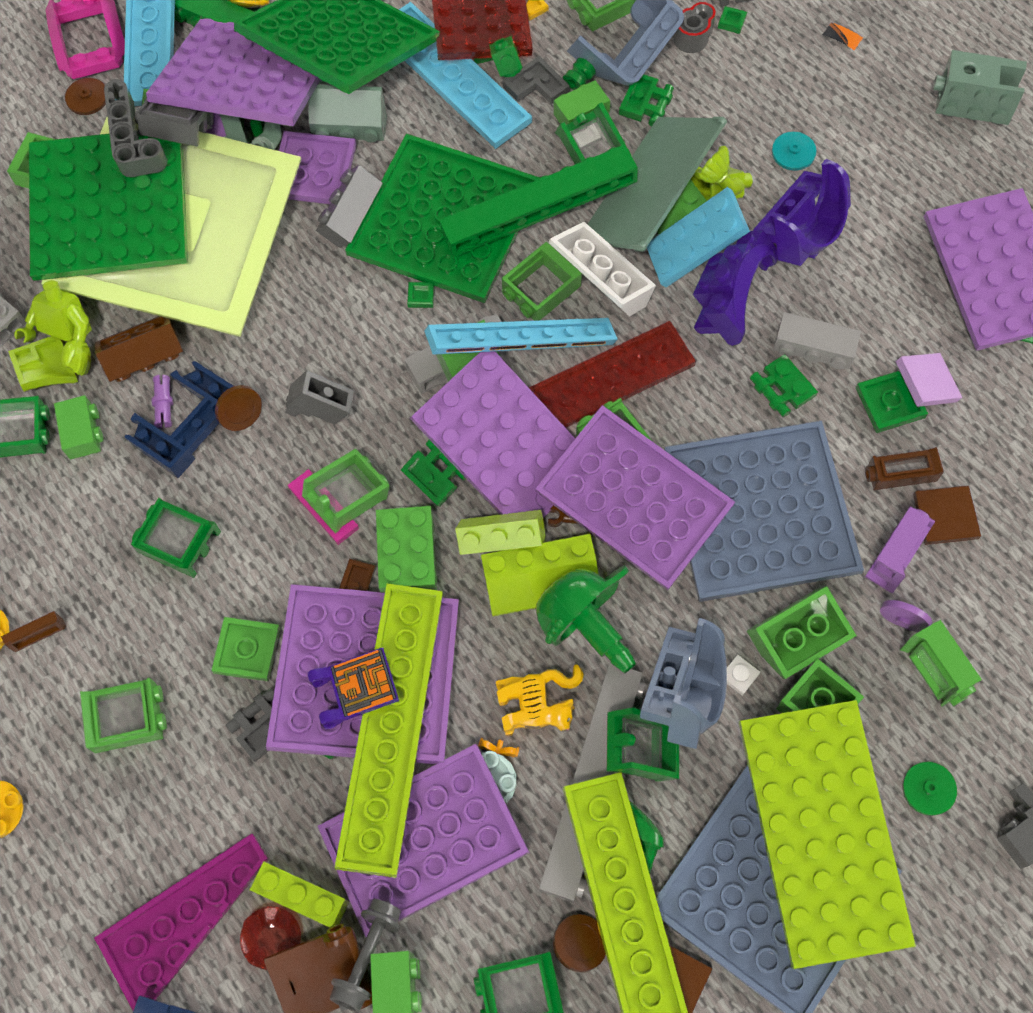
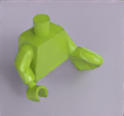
[691,146,753,201]
[14,280,92,376]

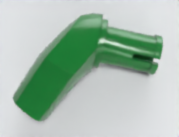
[629,801,664,874]

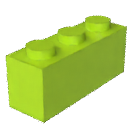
[455,510,546,555]
[250,861,350,928]

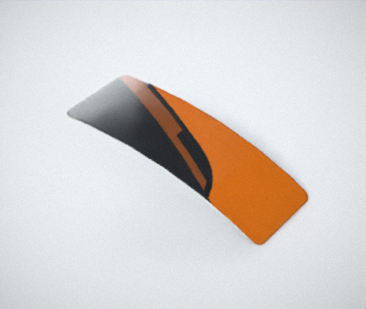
[822,22,863,50]

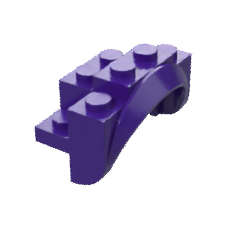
[753,159,851,266]
[693,230,778,346]

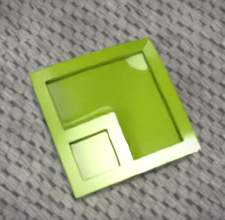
[8,336,78,392]

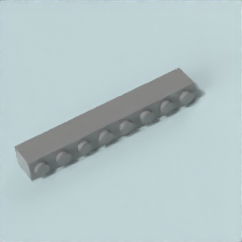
[539,663,646,903]

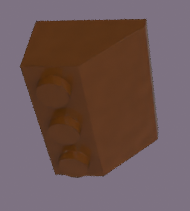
[95,316,183,382]

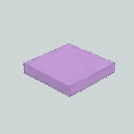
[896,353,962,407]

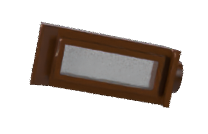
[865,447,944,490]

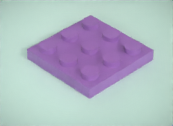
[279,131,356,204]

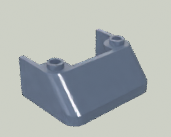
[567,0,684,86]

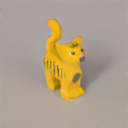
[496,664,584,736]

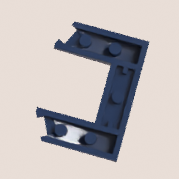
[125,361,234,478]

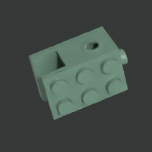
[933,50,1027,125]

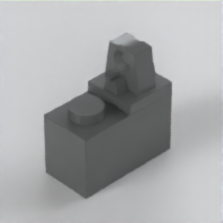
[285,370,354,425]
[997,783,1033,869]

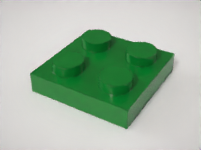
[856,371,928,433]

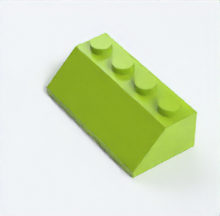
[481,534,598,617]

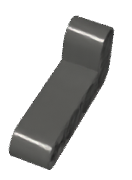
[104,79,168,177]

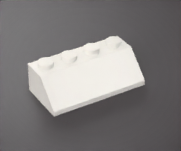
[549,222,656,317]

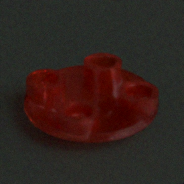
[240,906,301,970]

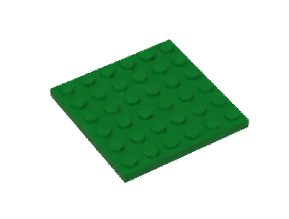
[234,0,440,94]
[29,133,188,281]
[345,133,540,303]

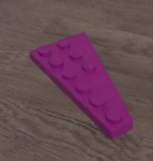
[94,833,269,1011]

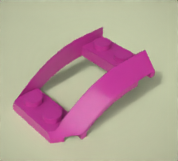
[45,0,125,79]

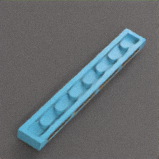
[424,318,618,354]

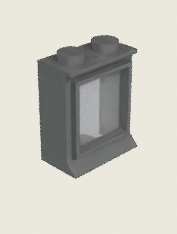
[135,97,214,147]

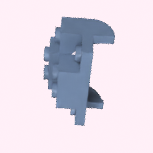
[640,618,727,749]

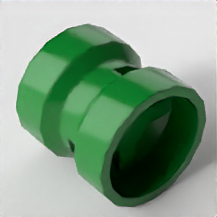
[563,58,596,90]

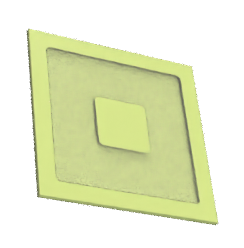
[41,117,301,337]

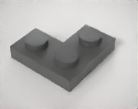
[502,56,570,104]

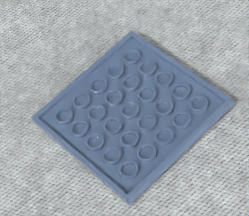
[664,421,864,602]
[656,765,902,1013]

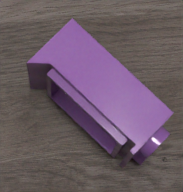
[865,507,935,593]

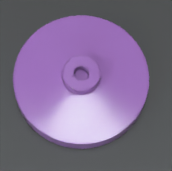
[880,600,932,632]

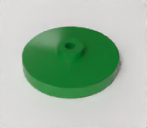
[902,762,957,816]

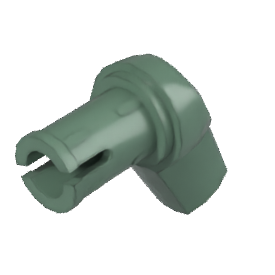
[251,121,282,150]

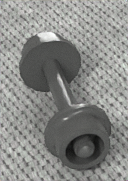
[329,899,401,1012]

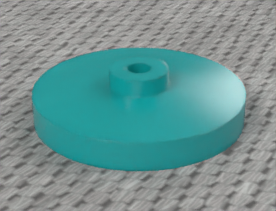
[772,132,817,171]

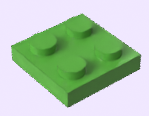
[211,617,281,682]

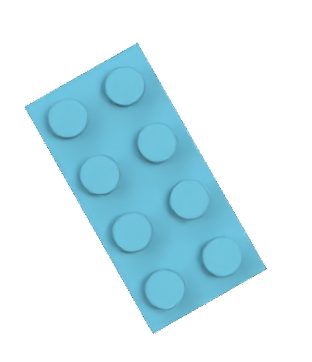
[647,187,750,287]

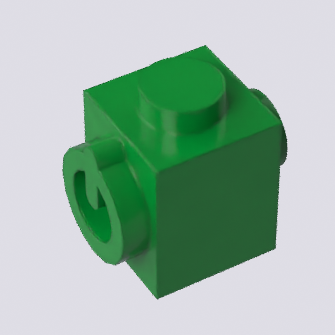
[489,36,523,77]

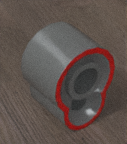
[674,2,716,53]

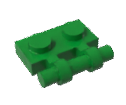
[619,74,674,127]
[750,354,818,417]
[401,440,466,507]

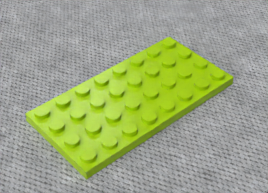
[738,700,916,969]

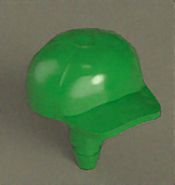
[536,565,636,674]

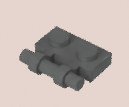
[225,688,274,762]

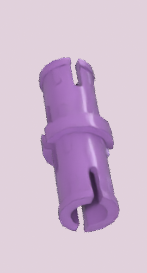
[152,375,173,429]

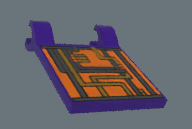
[308,647,399,729]

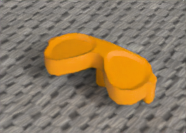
[478,738,520,757]

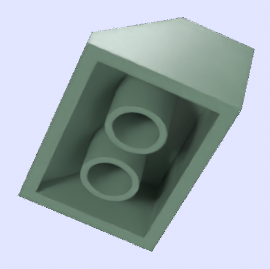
[308,84,387,142]

